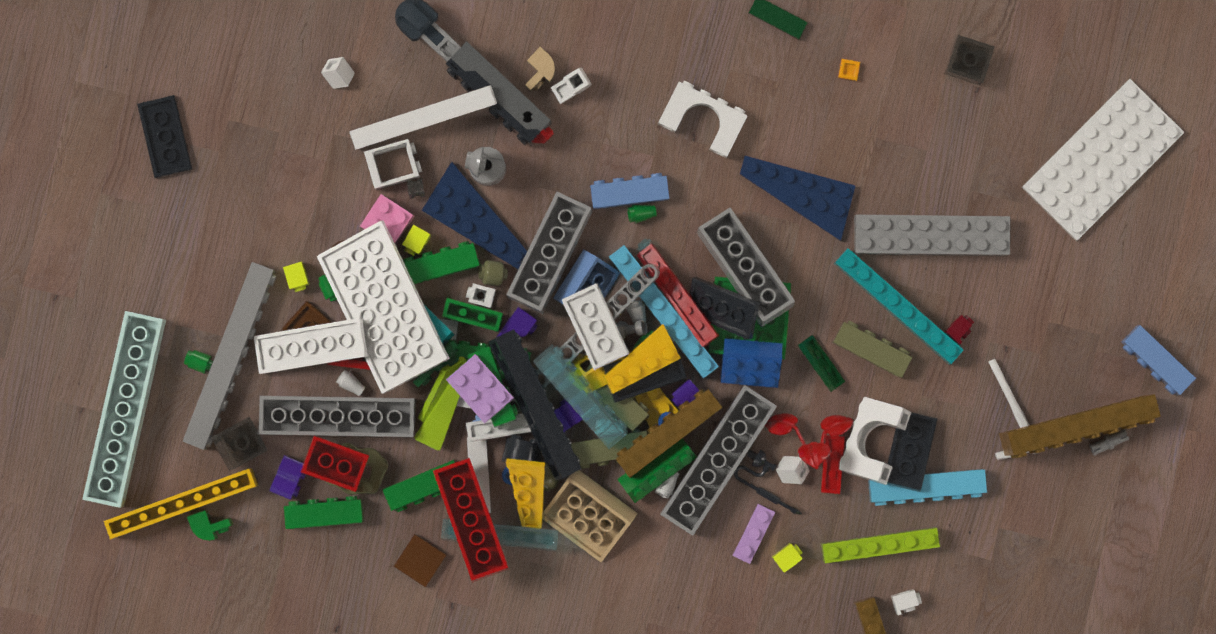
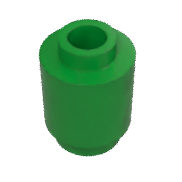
[318,275,337,302]
[184,350,213,374]

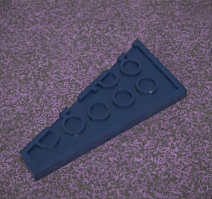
[740,156,856,241]
[422,162,527,270]

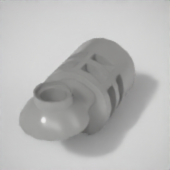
[465,147,506,186]

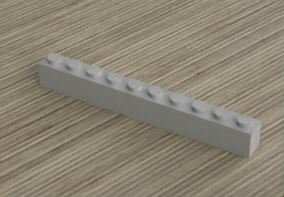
[182,262,277,450]

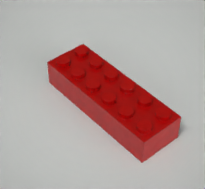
[433,458,509,583]

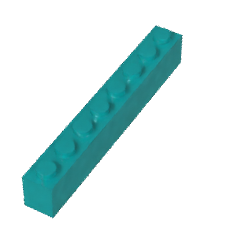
[834,248,963,365]

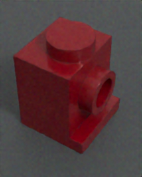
[944,315,974,345]

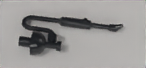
[734,449,802,515]

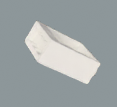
[364,139,422,190]

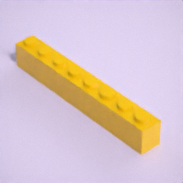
[104,468,258,539]

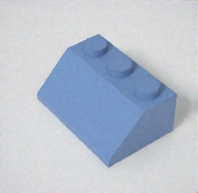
[554,249,620,305]

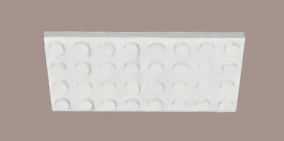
[1022,79,1184,241]
[317,221,450,394]

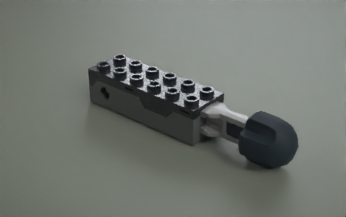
[395,0,554,146]

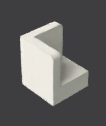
[321,57,355,89]
[776,456,810,484]

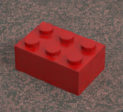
[300,436,369,492]

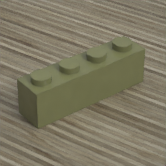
[832,321,913,378]
[585,364,650,432]
[571,431,647,469]

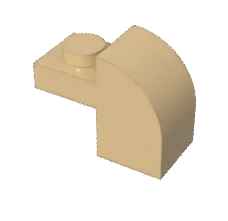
[525,47,555,92]

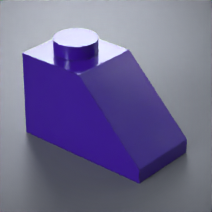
[497,307,538,337]

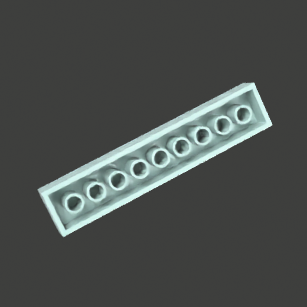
[82,311,166,508]

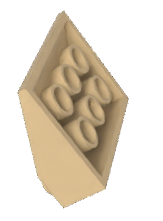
[543,470,638,562]

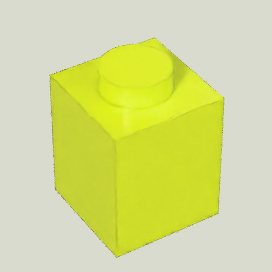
[402,225,431,256]
[283,262,310,292]
[772,543,802,573]

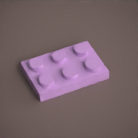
[446,354,514,423]

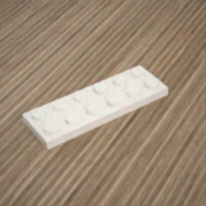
[254,318,368,374]

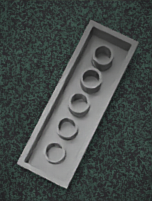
[506,192,593,314]
[697,208,795,327]

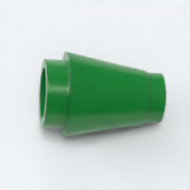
[627,205,657,224]

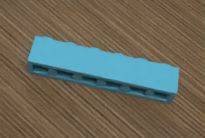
[868,469,987,506]

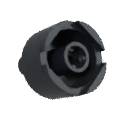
[501,435,542,463]

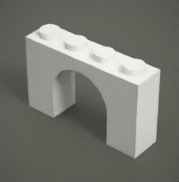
[658,81,747,158]
[839,397,911,485]

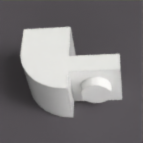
[551,68,592,104]

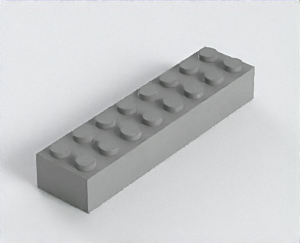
[854,215,1010,256]
[660,385,777,536]
[259,396,416,437]

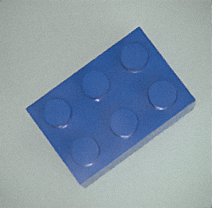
[721,339,782,388]

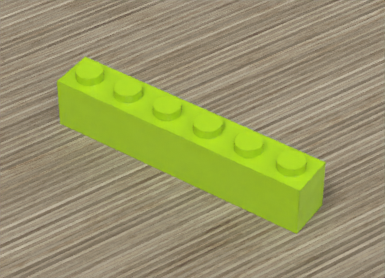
[821,527,940,563]

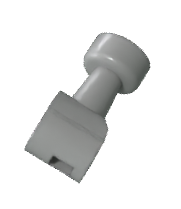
[616,320,647,340]

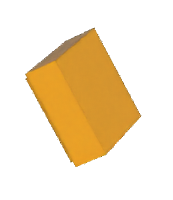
[838,59,860,81]

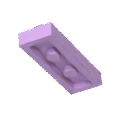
[733,504,775,564]

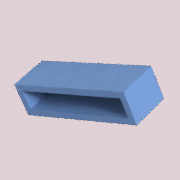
[590,173,669,209]
[1121,325,1196,395]

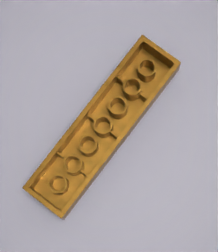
[999,394,1161,458]

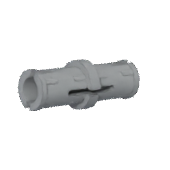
[1089,429,1129,456]

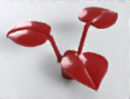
[764,413,854,470]

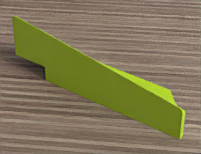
[414,356,467,451]

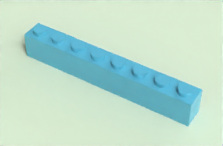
[609,245,719,378]

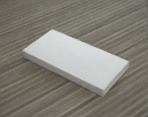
[562,283,630,370]

